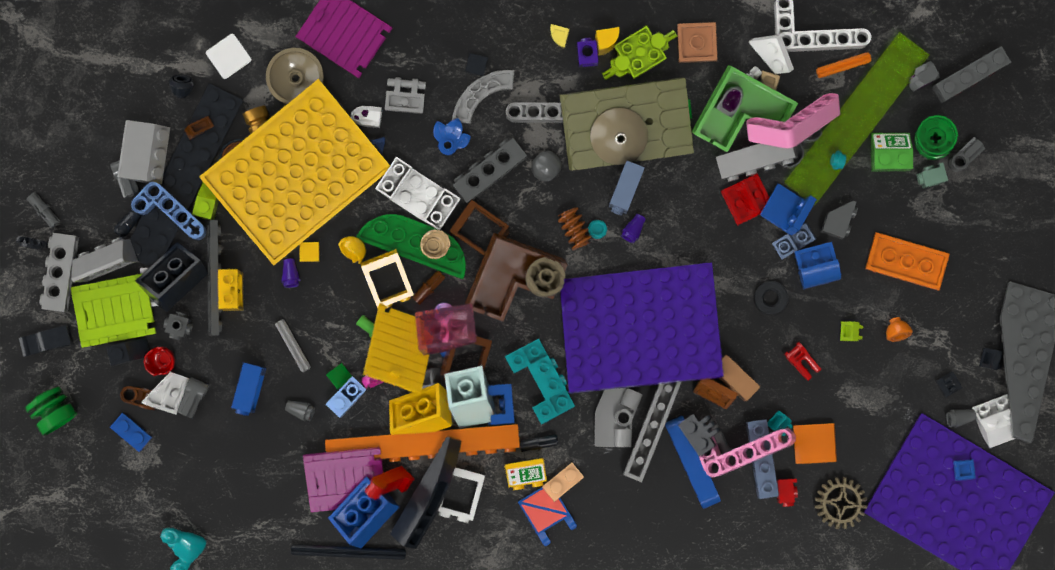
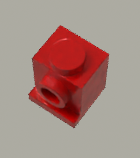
[776,478,798,507]

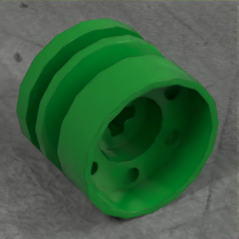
[914,115,958,160]
[25,386,77,436]

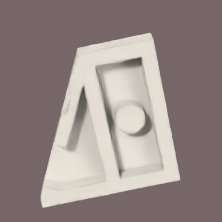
[749,35,794,74]
[142,372,189,415]

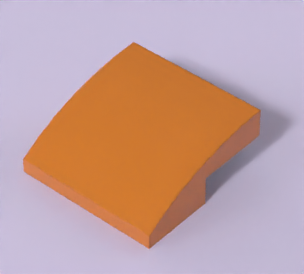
[793,423,837,464]

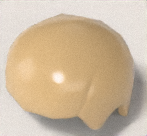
[420,229,451,259]

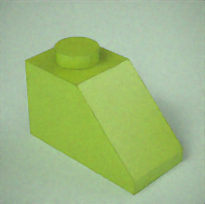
[192,182,219,220]

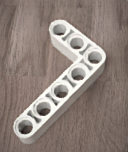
[774,0,871,52]

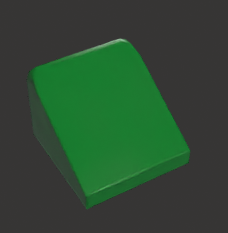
[326,363,352,390]

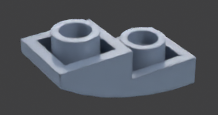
[772,223,817,259]

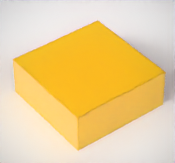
[300,242,320,262]

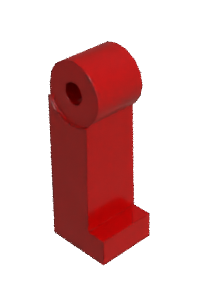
[365,466,414,499]

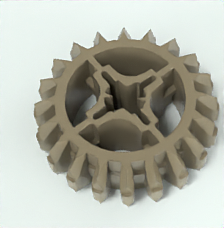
[815,477,867,529]

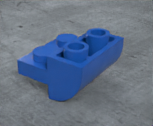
[794,242,841,290]

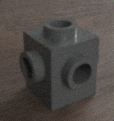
[163,311,193,340]

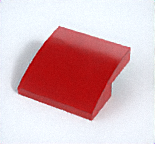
[721,173,769,226]

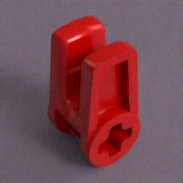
[784,342,821,381]

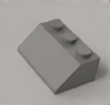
[117,120,170,184]
[71,237,138,282]

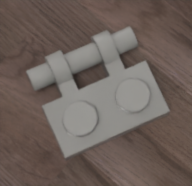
[385,77,426,114]

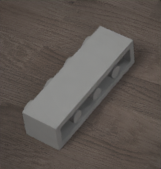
[716,144,798,182]

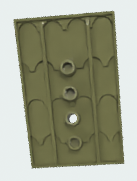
[560,78,694,170]

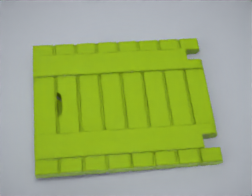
[70,274,156,348]

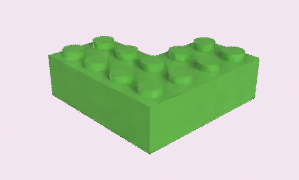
[692,65,798,152]

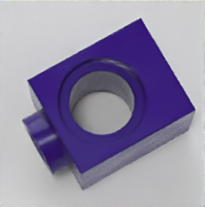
[577,38,598,67]

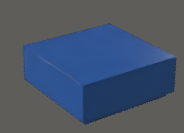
[953,459,976,481]

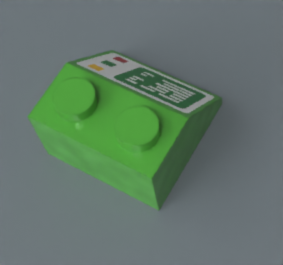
[871,133,913,171]

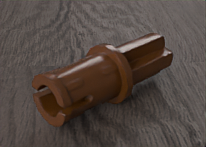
[411,271,445,305]

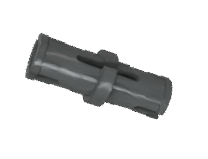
[26,192,60,229]

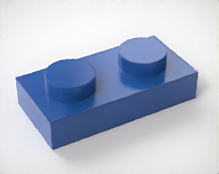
[110,413,153,452]

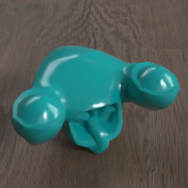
[160,528,207,570]

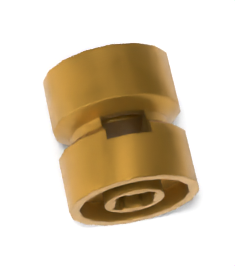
[243,106,269,134]

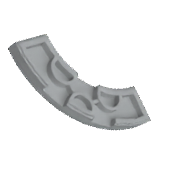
[452,70,514,124]

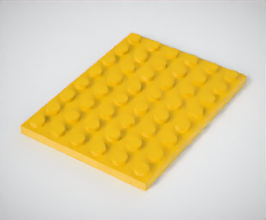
[199,79,390,265]

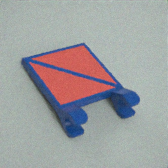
[518,488,577,546]

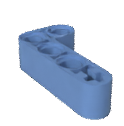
[131,182,207,240]

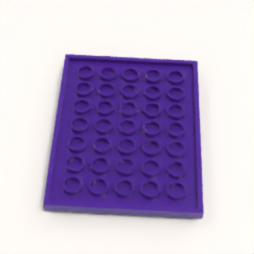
[560,262,724,394]
[863,413,1055,570]

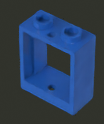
[231,363,266,416]

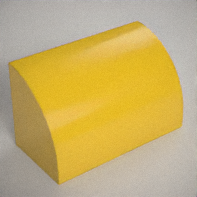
[595,27,619,56]

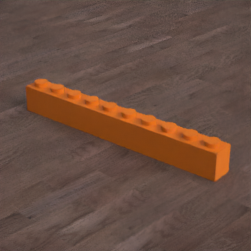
[325,424,520,462]

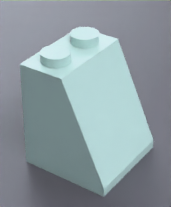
[444,366,496,429]

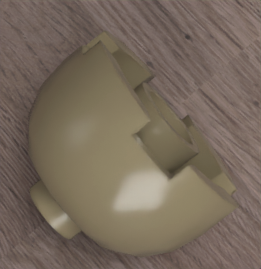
[525,257,565,297]

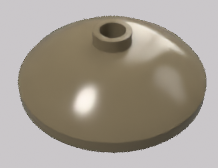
[266,48,324,104]
[590,107,648,165]

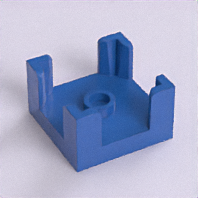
[487,384,514,425]

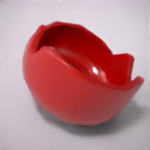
[143,346,176,376]

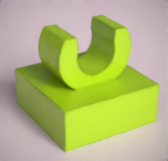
[840,322,863,341]

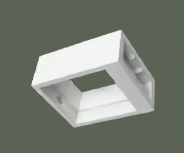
[438,467,485,523]

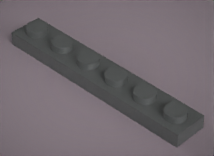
[207,220,222,336]

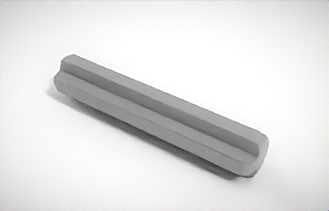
[275,319,311,372]

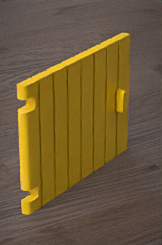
[363,304,436,394]

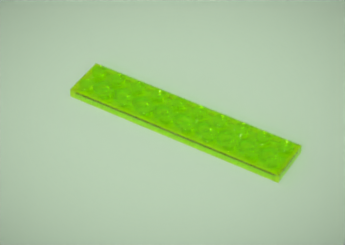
[784,32,929,206]

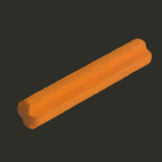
[816,52,872,78]

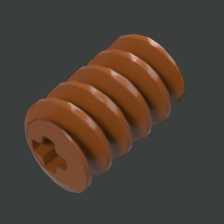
[558,207,592,251]

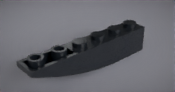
[390,436,462,549]

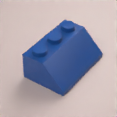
[328,476,399,548]

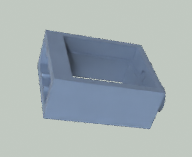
[609,161,645,215]

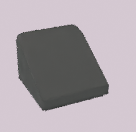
[422,368,442,389]

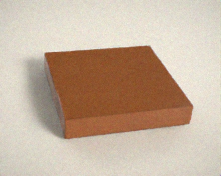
[693,379,738,409]

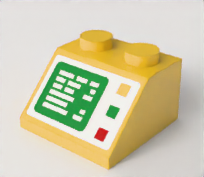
[505,458,547,491]

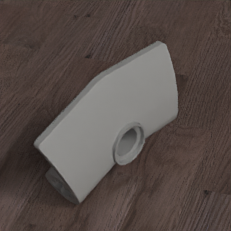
[595,388,643,447]

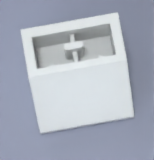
[972,394,1015,448]

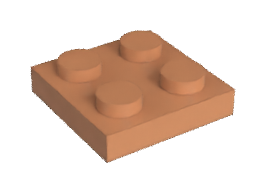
[677,22,717,63]

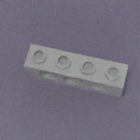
[39,233,79,313]

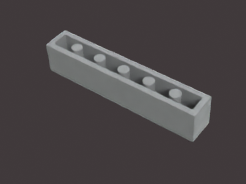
[623,382,681,482]

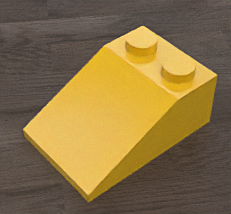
[389,383,452,435]

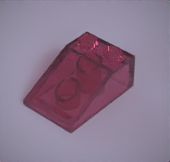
[415,304,477,355]

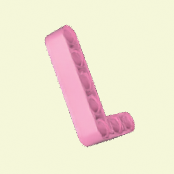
[746,93,840,148]
[698,429,796,477]

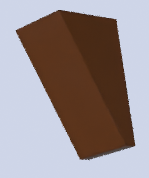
[185,116,214,140]

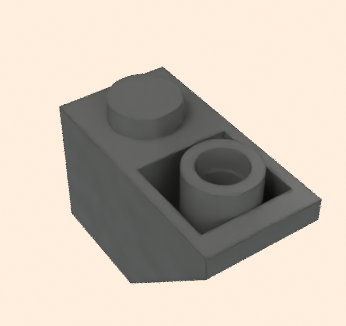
[820,201,858,240]

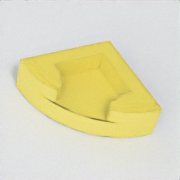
[551,24,570,48]

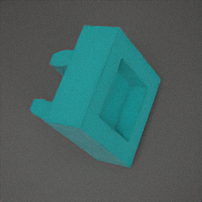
[767,410,793,436]

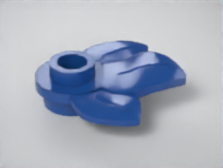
[433,119,471,155]

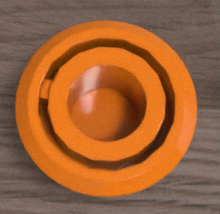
[886,317,913,342]

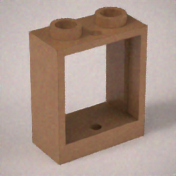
[719,355,760,401]

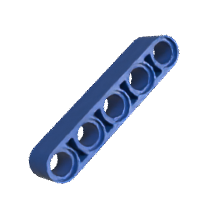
[665,415,721,509]

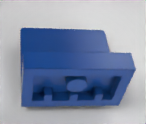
[760,184,817,236]

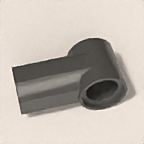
[948,137,985,172]
[110,160,140,198]
[177,377,209,418]

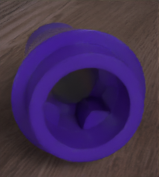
[621,214,646,243]
[281,259,300,288]

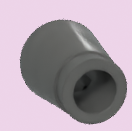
[285,400,315,422]
[946,409,976,428]

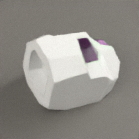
[351,106,382,128]

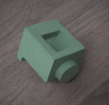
[916,162,948,188]

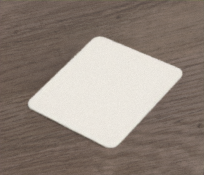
[206,34,251,79]

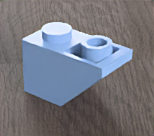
[326,376,366,418]

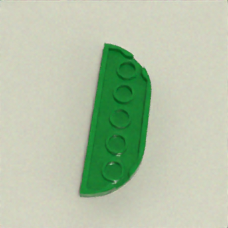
[356,214,466,280]

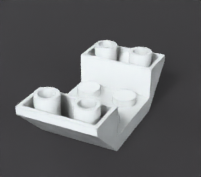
[375,157,461,230]

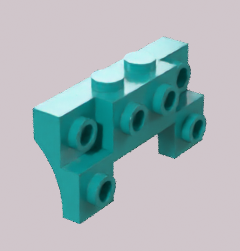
[505,339,575,425]

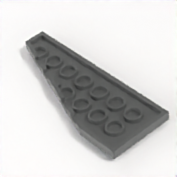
[1000,282,1055,443]

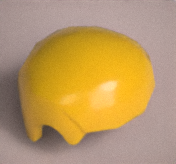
[338,236,366,264]

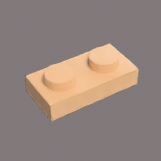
[542,463,584,502]

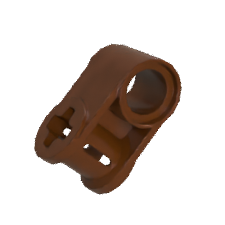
[120,386,155,411]

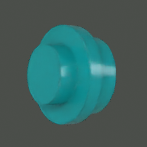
[830,151,846,170]
[588,220,607,239]

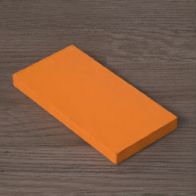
[865,232,950,291]

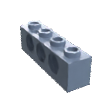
[745,419,779,499]

